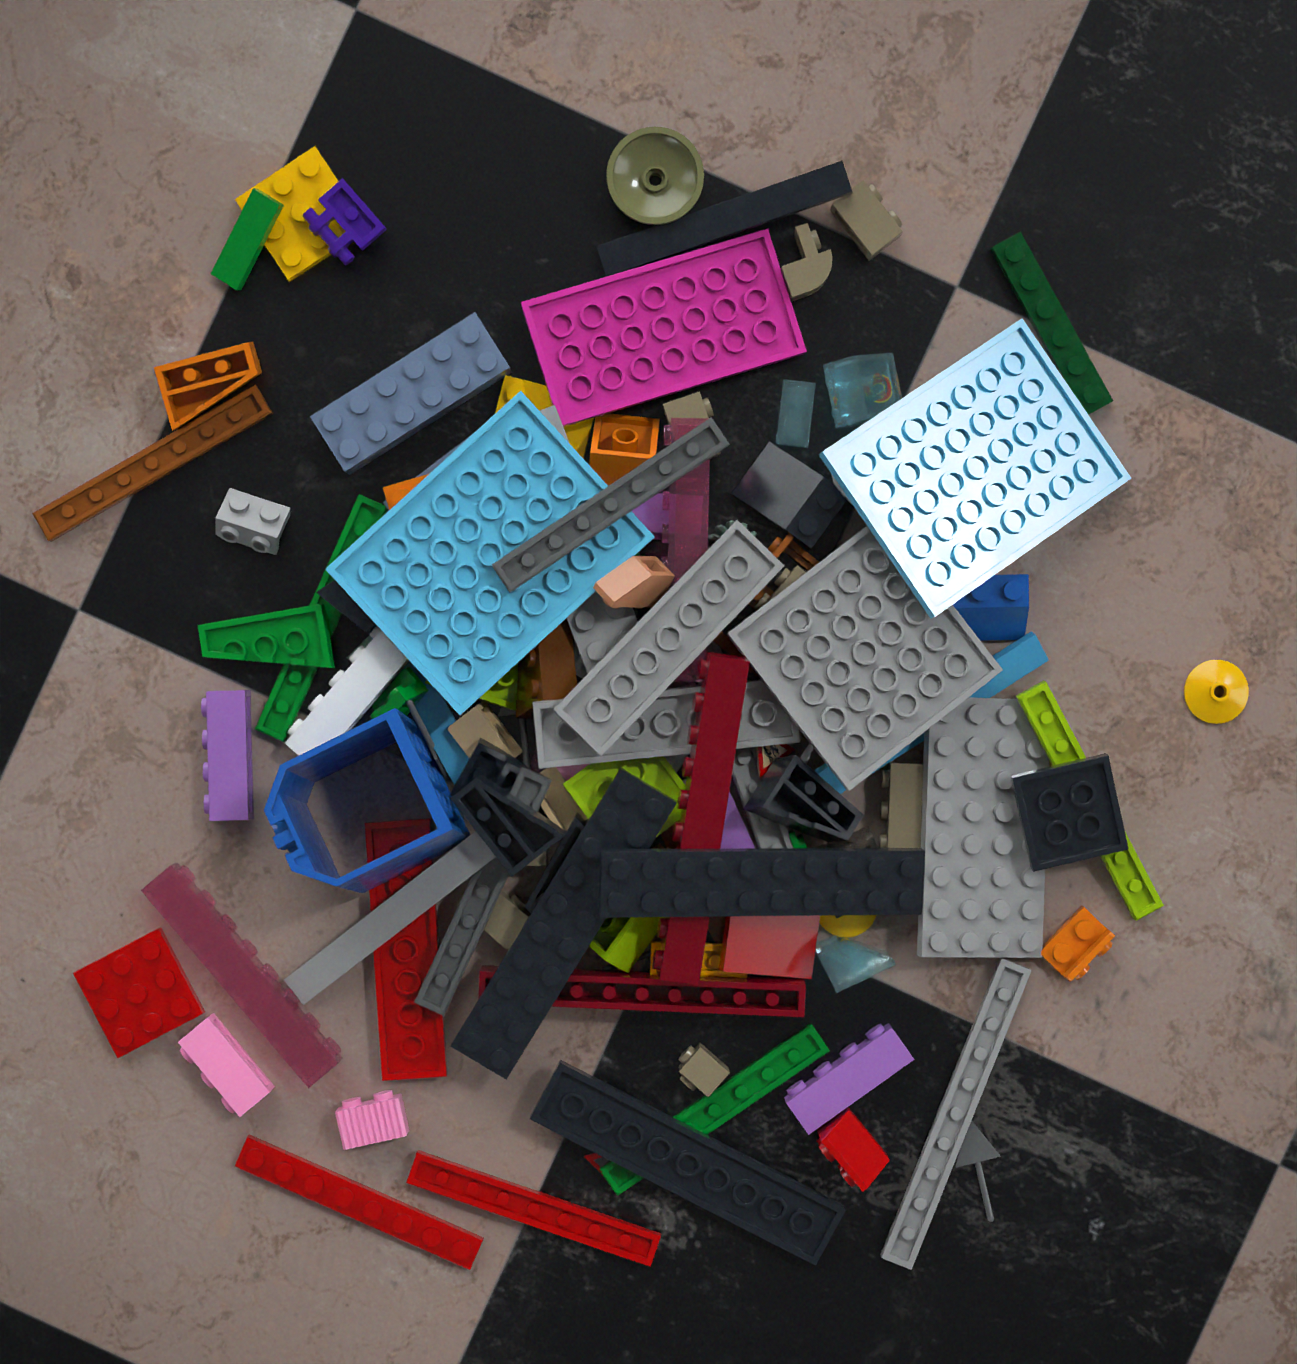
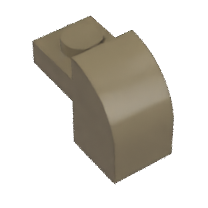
[781,223,832,302]

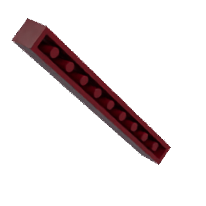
[652,652,750,985]
[478,965,806,1017]

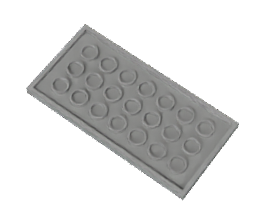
[917,697,1049,958]

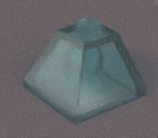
[815,935,896,993]

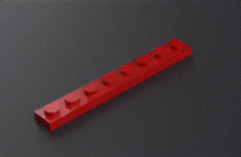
[235,1134,484,1270]
[406,1150,661,1267]

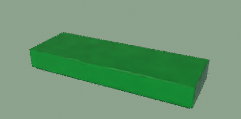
[211,188,284,290]

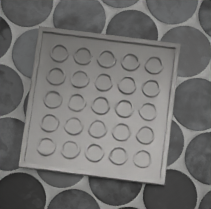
[726,526,1003,791]

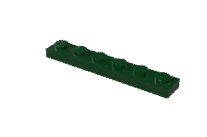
[990,231,1113,415]

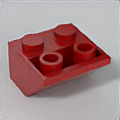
[816,1107,890,1192]

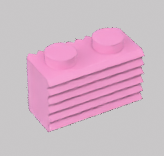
[335,1090,409,1150]

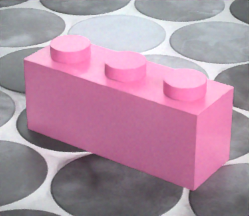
[178,1013,275,1117]

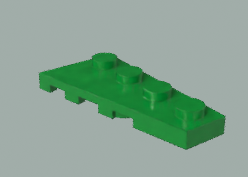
[198,604,335,668]

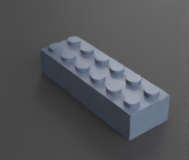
[310,312,512,475]

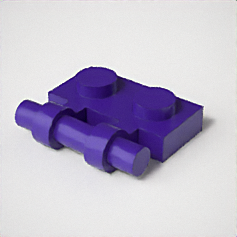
[302,178,387,265]

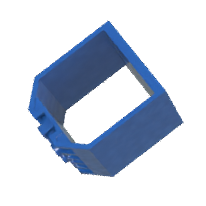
[264,708,471,893]

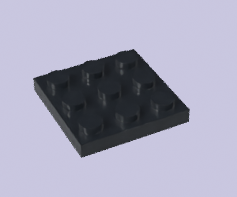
[1011,753,1129,872]

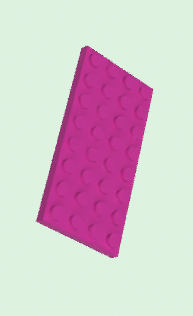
[521,229,807,427]

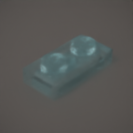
[776,379,816,448]

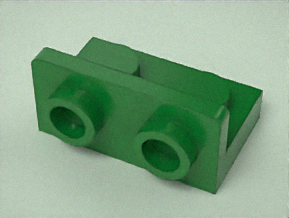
[370,667,429,719]

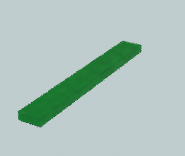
[255,494,389,742]
[599,1023,830,1196]

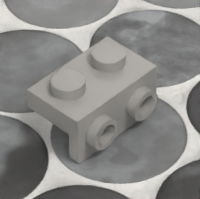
[216,488,291,555]

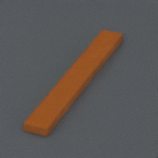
[32,385,273,542]

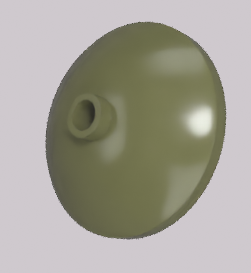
[607,126,704,225]

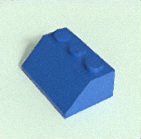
[952,574,1029,641]

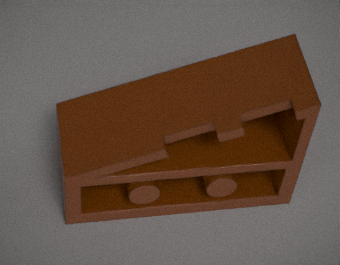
[516,618,577,719]

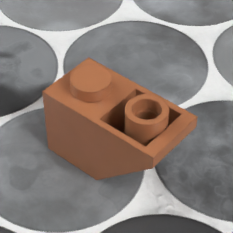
[593,556,675,609]

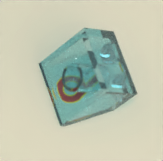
[823,353,902,428]

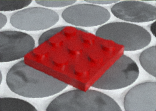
[73,927,205,1058]

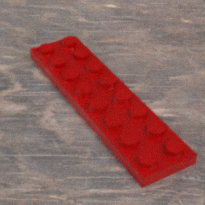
[365,818,448,1081]

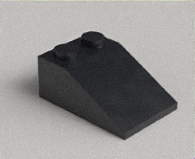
[731,442,847,551]

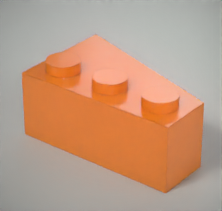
[154,342,262,431]

